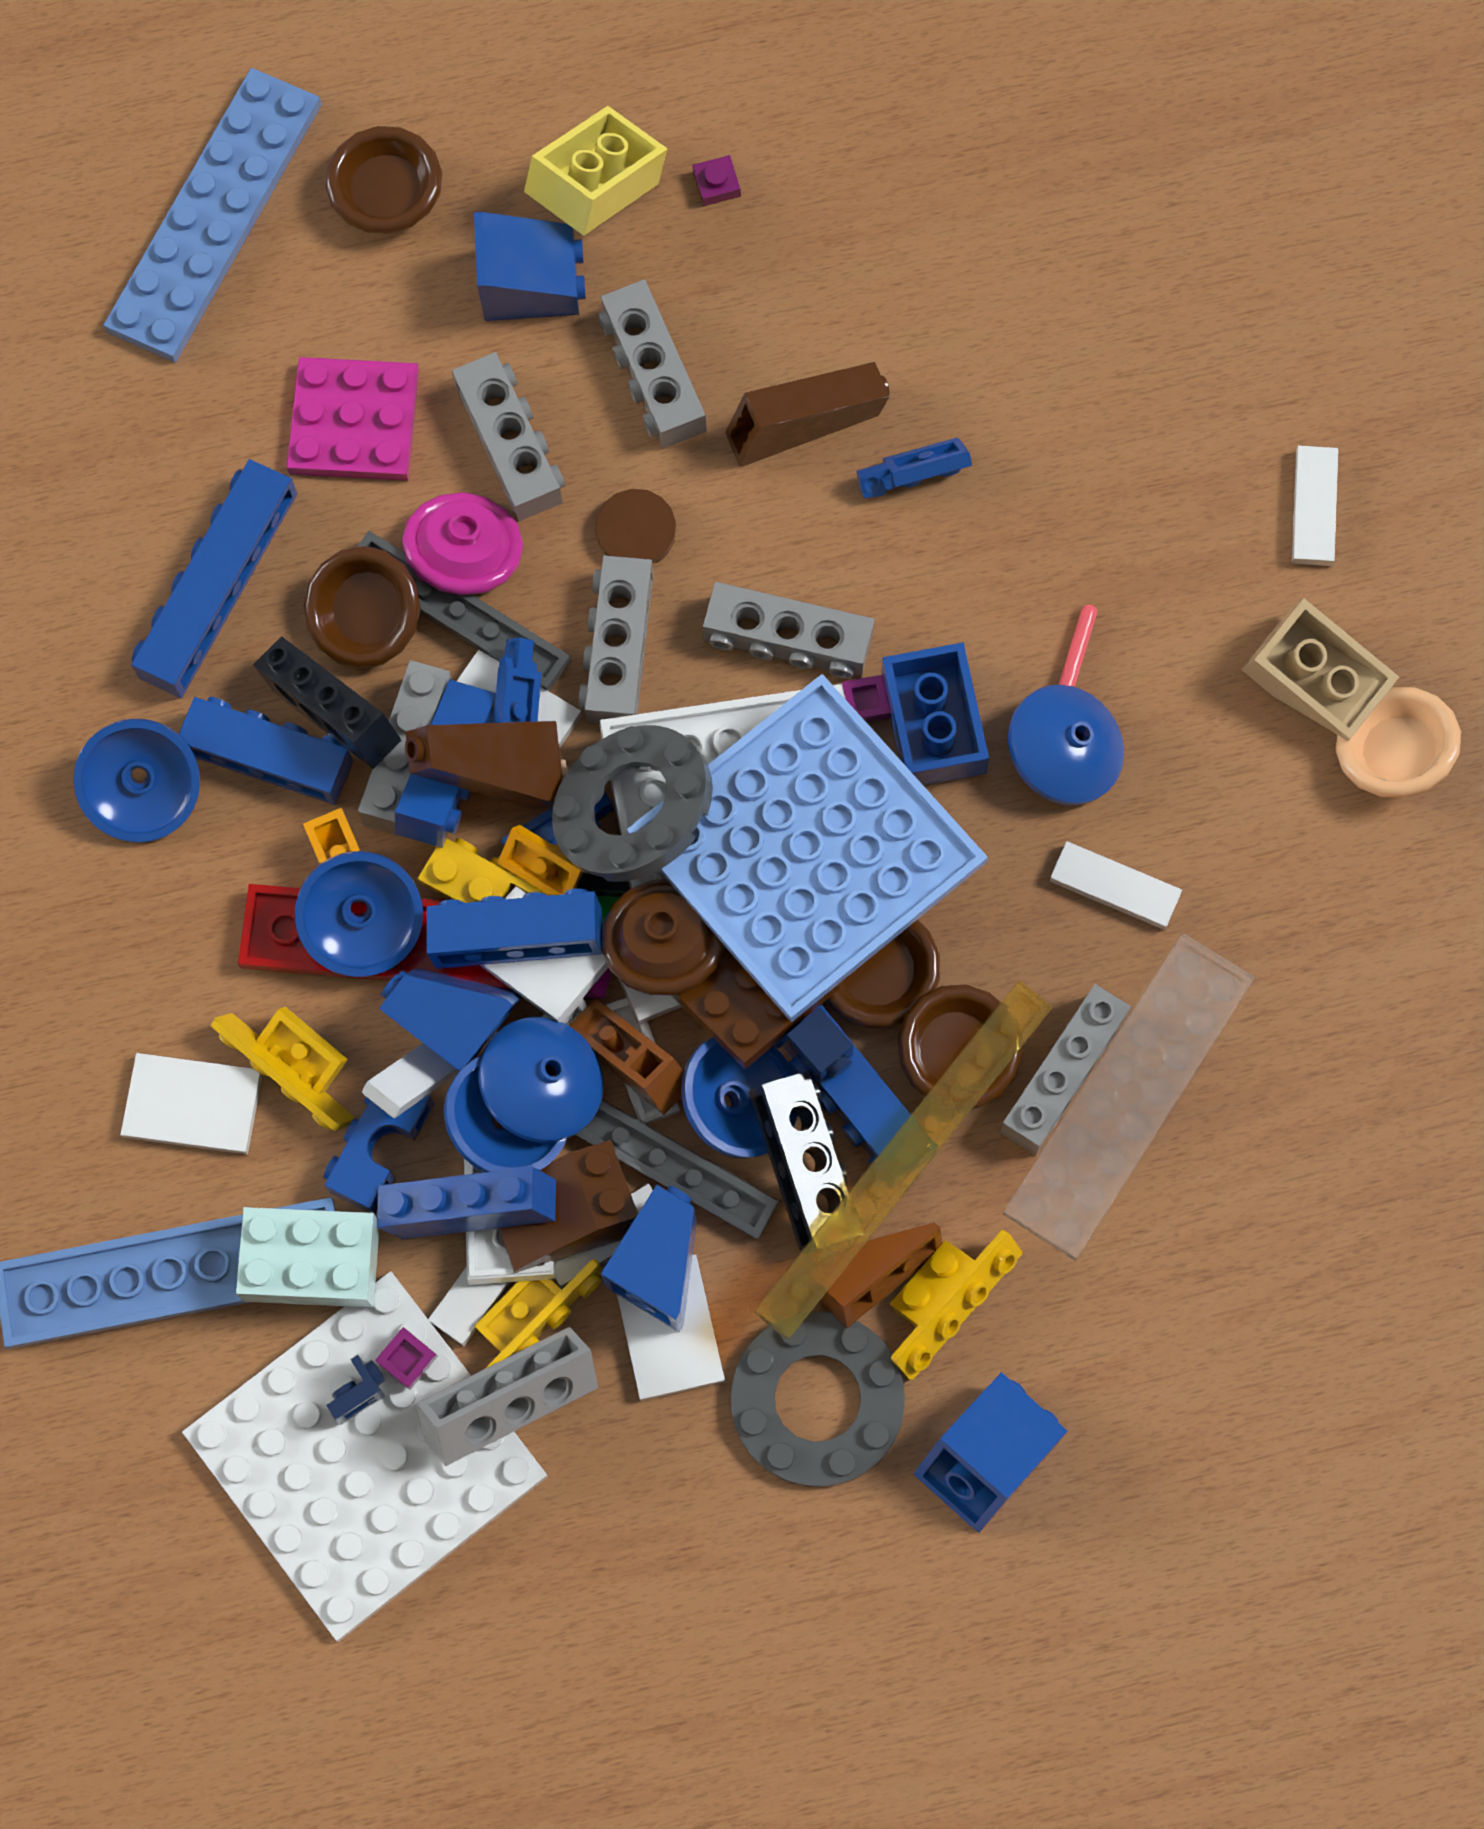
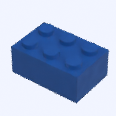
[881,642,989,785]

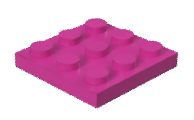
[287,357,419,481]

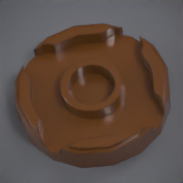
[595,489,676,563]

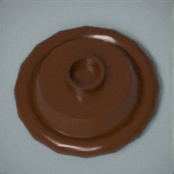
[325,126,443,234]
[304,546,421,669]
[601,880,726,995]
[826,919,940,1028]
[898,984,1022,1109]

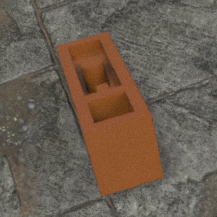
[569,998,684,1115]
[809,1222,942,1328]

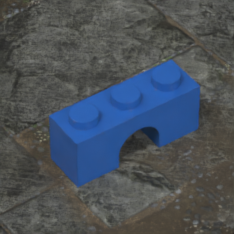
[323,1094,435,1214]

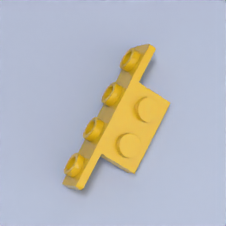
[418,838,549,903]
[210,1007,355,1131]
[890,1230,1022,1380]
[474,1258,603,1369]

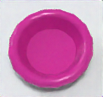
[402,492,524,596]

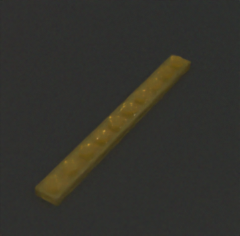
[753,980,1053,1340]

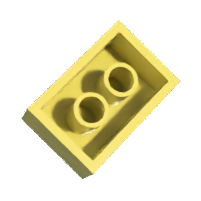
[524,106,667,236]

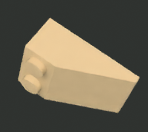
[1241,598,1399,741]

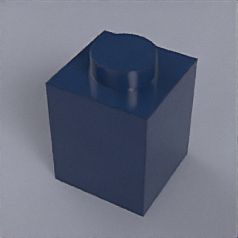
[787,1007,854,1082]

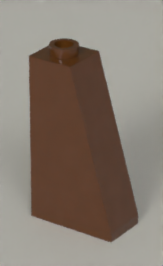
[725,362,890,467]
[405,721,563,809]

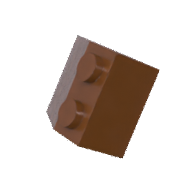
[498,1140,638,1274]

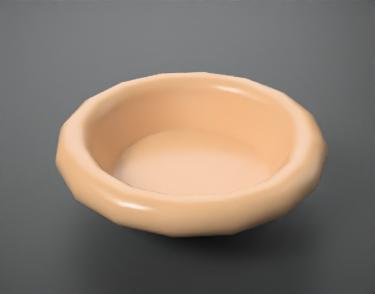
[1336,687,1461,798]

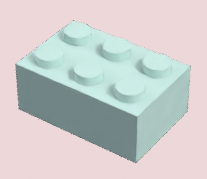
[236,1207,379,1308]

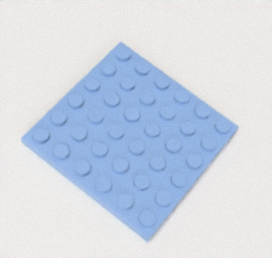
[627,674,988,1022]

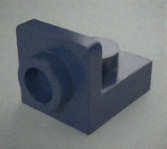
[326,1354,386,1425]

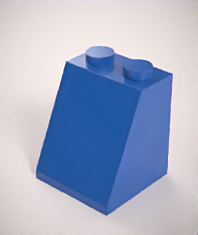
[474,212,586,321]
[379,968,522,1071]
[601,1185,697,1332]
[913,1372,1068,1533]

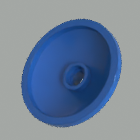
[1008,685,1124,805]
[74,719,200,842]
[295,851,423,977]
[478,1017,604,1143]
[681,1037,798,1159]
[444,1056,567,1172]

